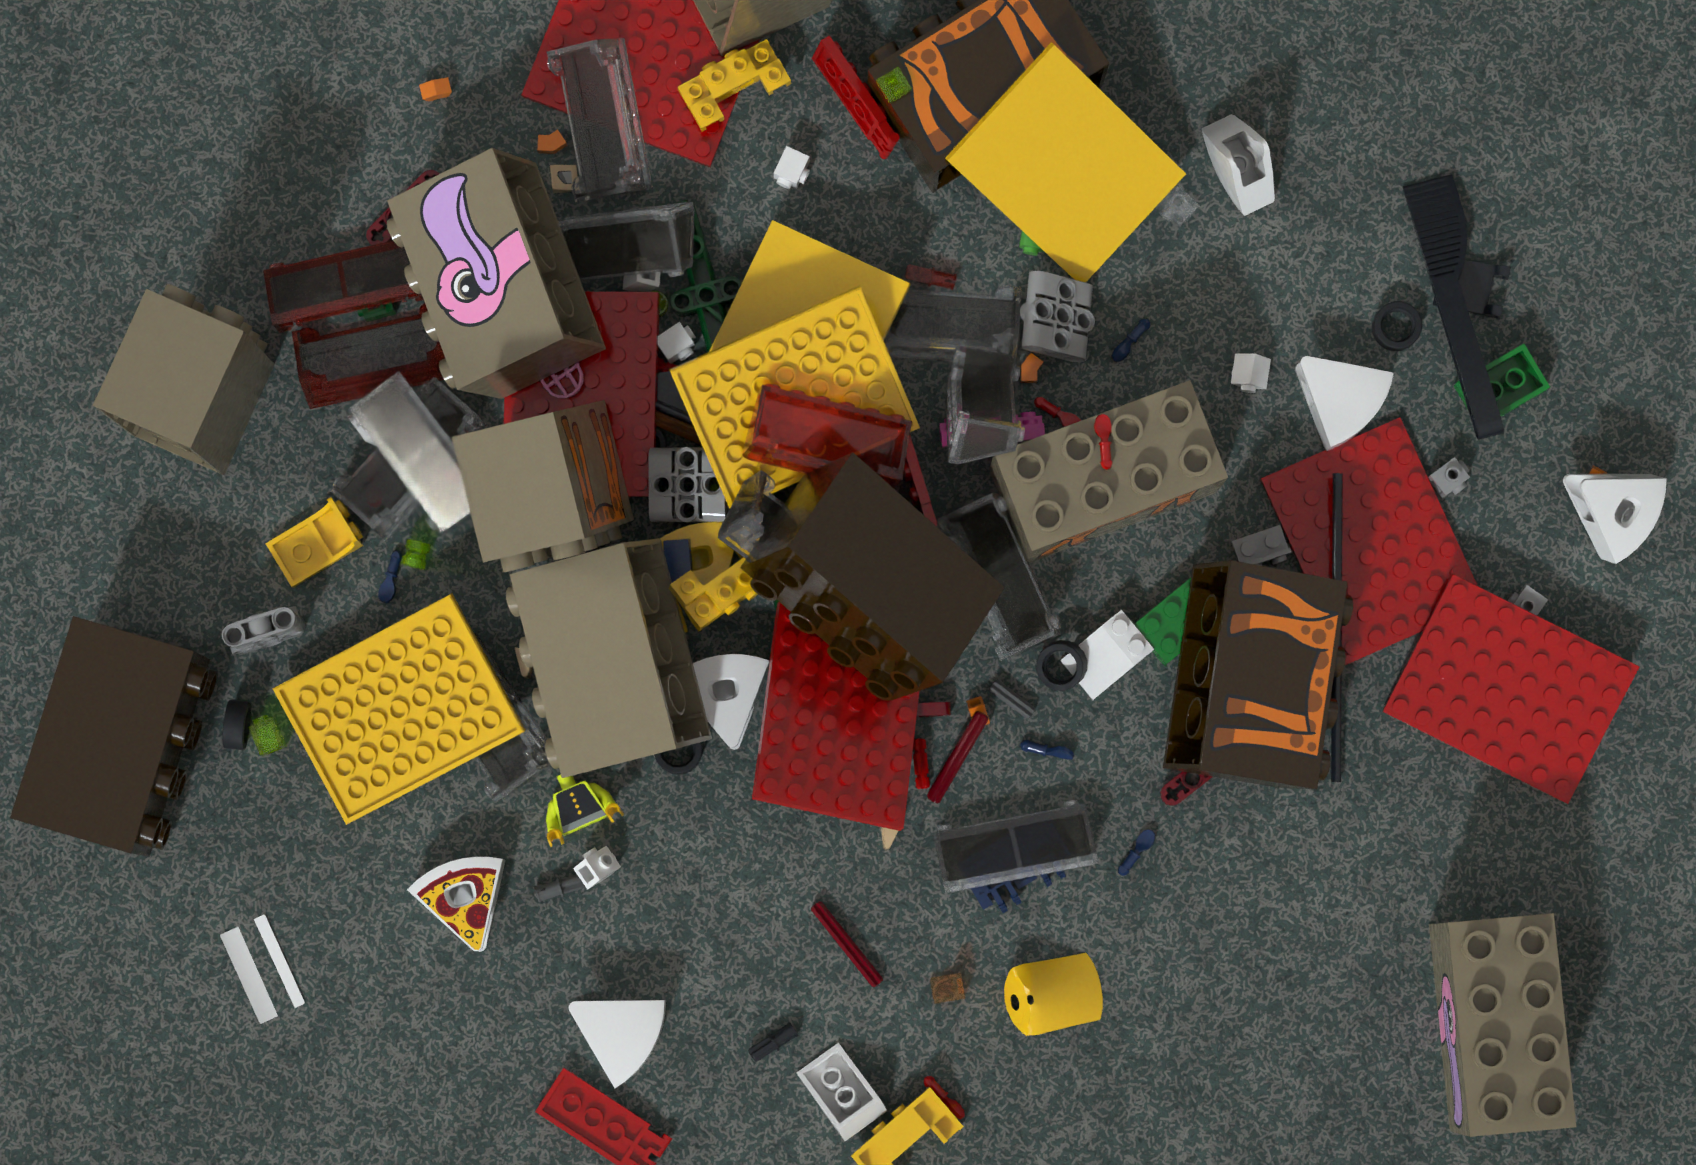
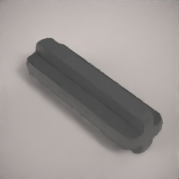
[989,680,1036,719]

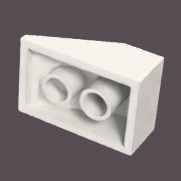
[1060,610,1154,700]
[797,1043,887,1141]

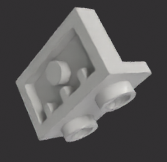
[1231,525,1292,566]

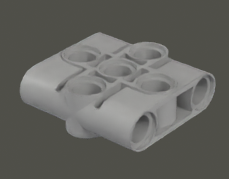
[1020,271,1095,362]
[649,447,729,522]
[222,606,306,654]

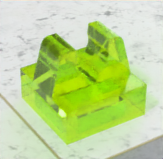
[876,67,912,104]

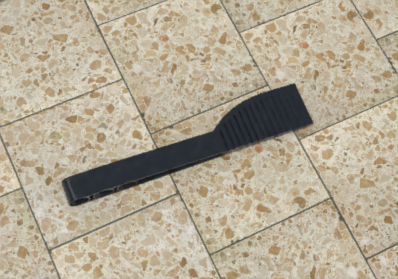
[1403,174,1504,440]

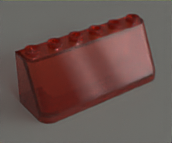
[742,384,912,488]

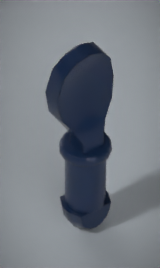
[1111,318,1150,362]
[378,550,403,603]
[1020,740,1074,760]
[1118,829,1156,876]

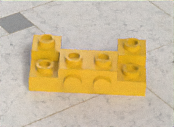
[678,39,791,132]
[668,526,761,632]
[851,1087,964,1165]

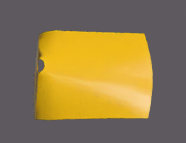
[1004,953,1103,1035]

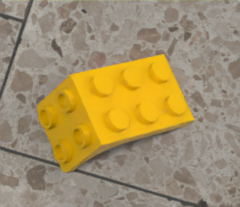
[265,497,363,588]

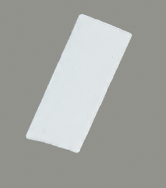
[220,915,305,1024]

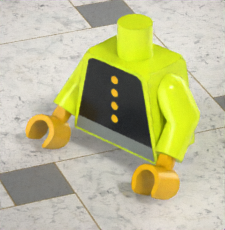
[546,775,624,847]

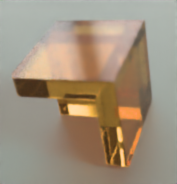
[930,973,965,1004]

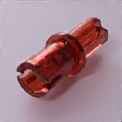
[905,264,957,290]

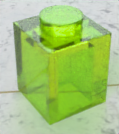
[248,715,287,757]

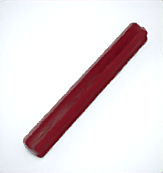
[927,711,988,804]
[811,901,883,987]

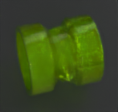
[400,539,431,570]

